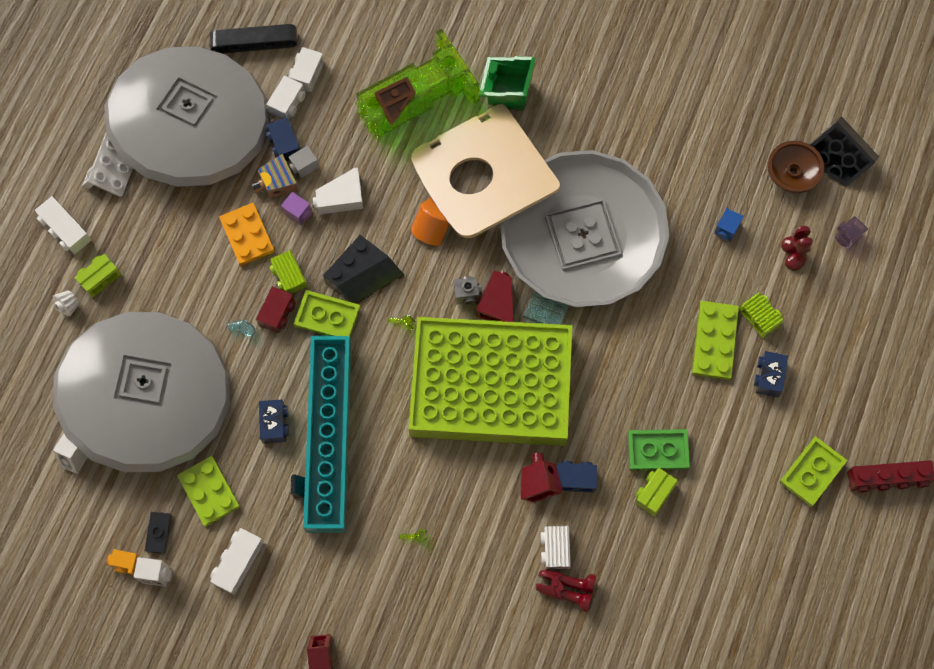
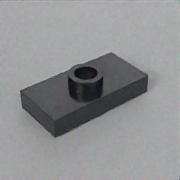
[144,512,172,554]

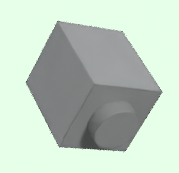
[289,146,319,178]

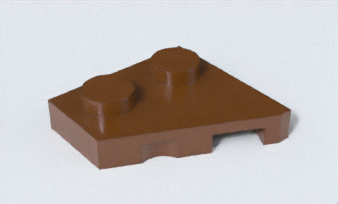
[374,77,416,126]

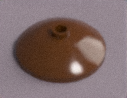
[767,141,824,193]

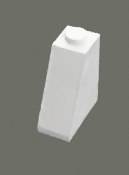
[313,168,363,215]

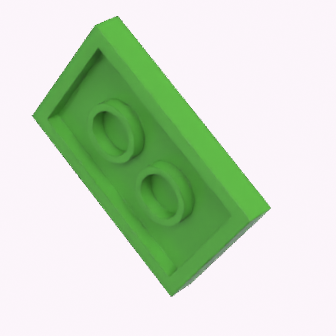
[628,429,690,470]

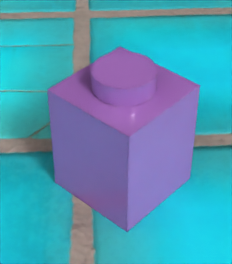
[281,192,312,225]

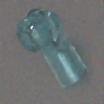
[227,319,255,336]

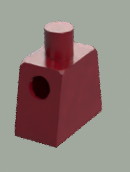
[521,453,563,503]

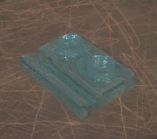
[523,291,569,325]

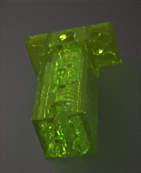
[355,29,480,138]

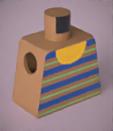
[251,154,299,198]

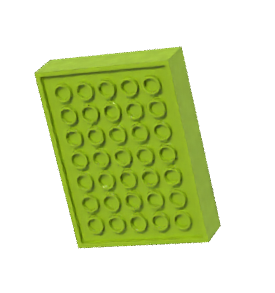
[408,317,572,446]

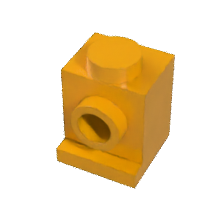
[107,549,140,576]

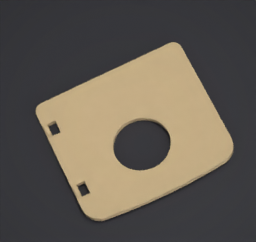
[411,104,560,238]

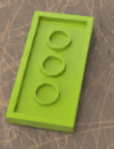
[692,301,739,380]

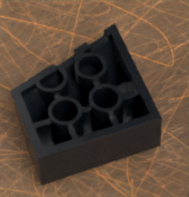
[809,116,879,186]
[323,235,404,304]

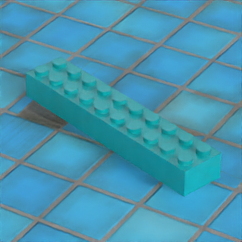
[303,336,352,533]

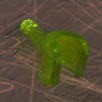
[388,315,416,330]
[399,529,427,543]

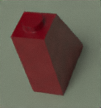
[476,270,513,322]
[307,634,333,669]

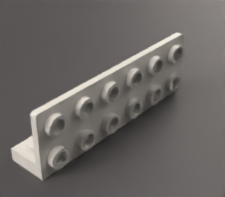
[82,133,133,197]

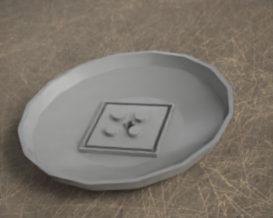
[104,46,270,187]
[500,150,670,307]
[53,312,230,472]

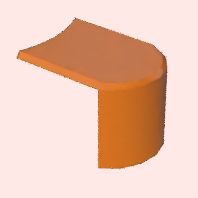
[411,197,450,246]

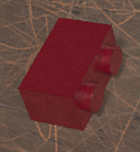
[256,286,296,333]

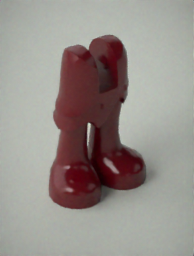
[781,226,813,271]
[535,569,597,613]

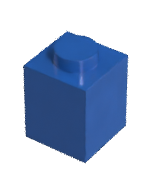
[714,208,744,241]

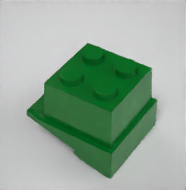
[478,56,535,111]

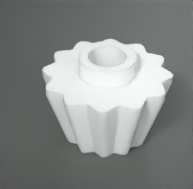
[53,290,79,317]

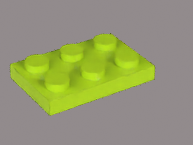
[294,290,361,337]
[779,436,848,507]
[177,456,240,527]

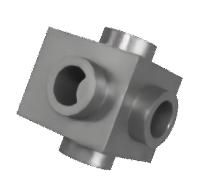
[454,276,482,305]

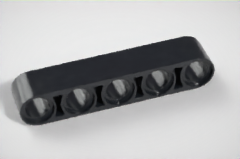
[210,24,297,54]

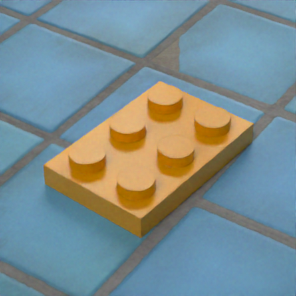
[219,203,275,266]

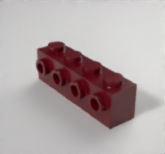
[847,460,934,493]

